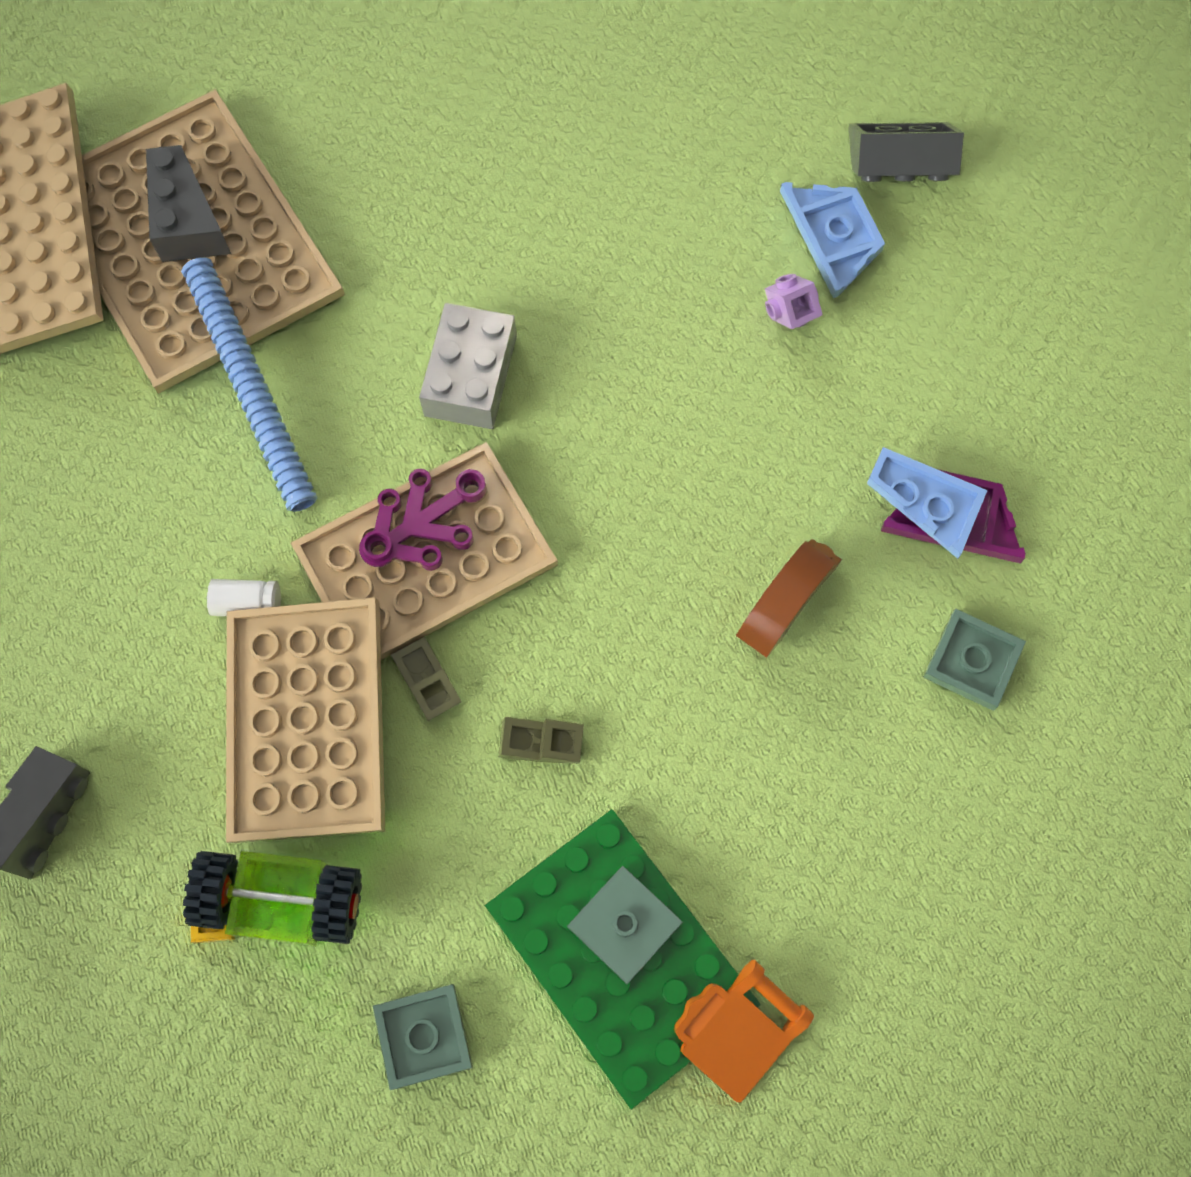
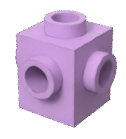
[765,274,823,329]

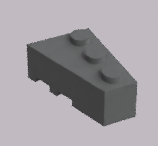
[146,145,231,262]

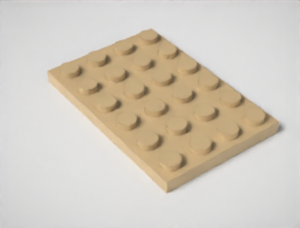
[291,442,558,660]
[226,597,385,843]

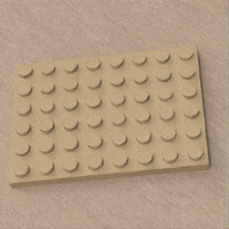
[82,89,345,394]

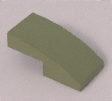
[391,636,461,721]
[498,717,584,764]

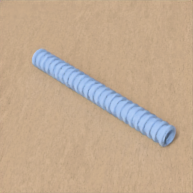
[181,258,318,512]

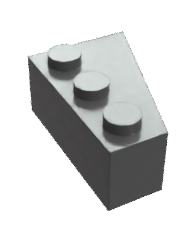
[0,746,90,879]

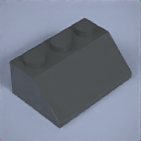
[849,122,964,182]

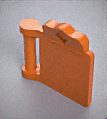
[674,960,814,1103]

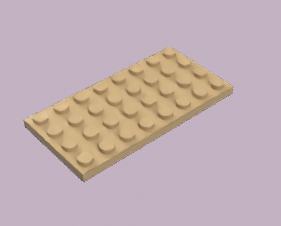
[0,83,103,354]

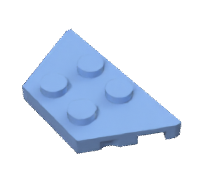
[780,182,885,298]

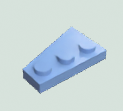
[867,447,987,559]

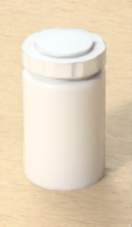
[207,579,281,617]

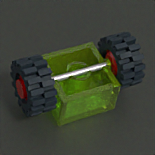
[183,851,362,947]

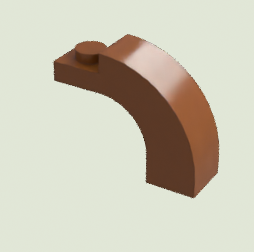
[736,539,842,658]

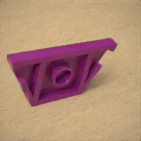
[881,469,1026,564]

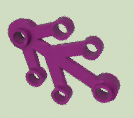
[359,469,486,571]

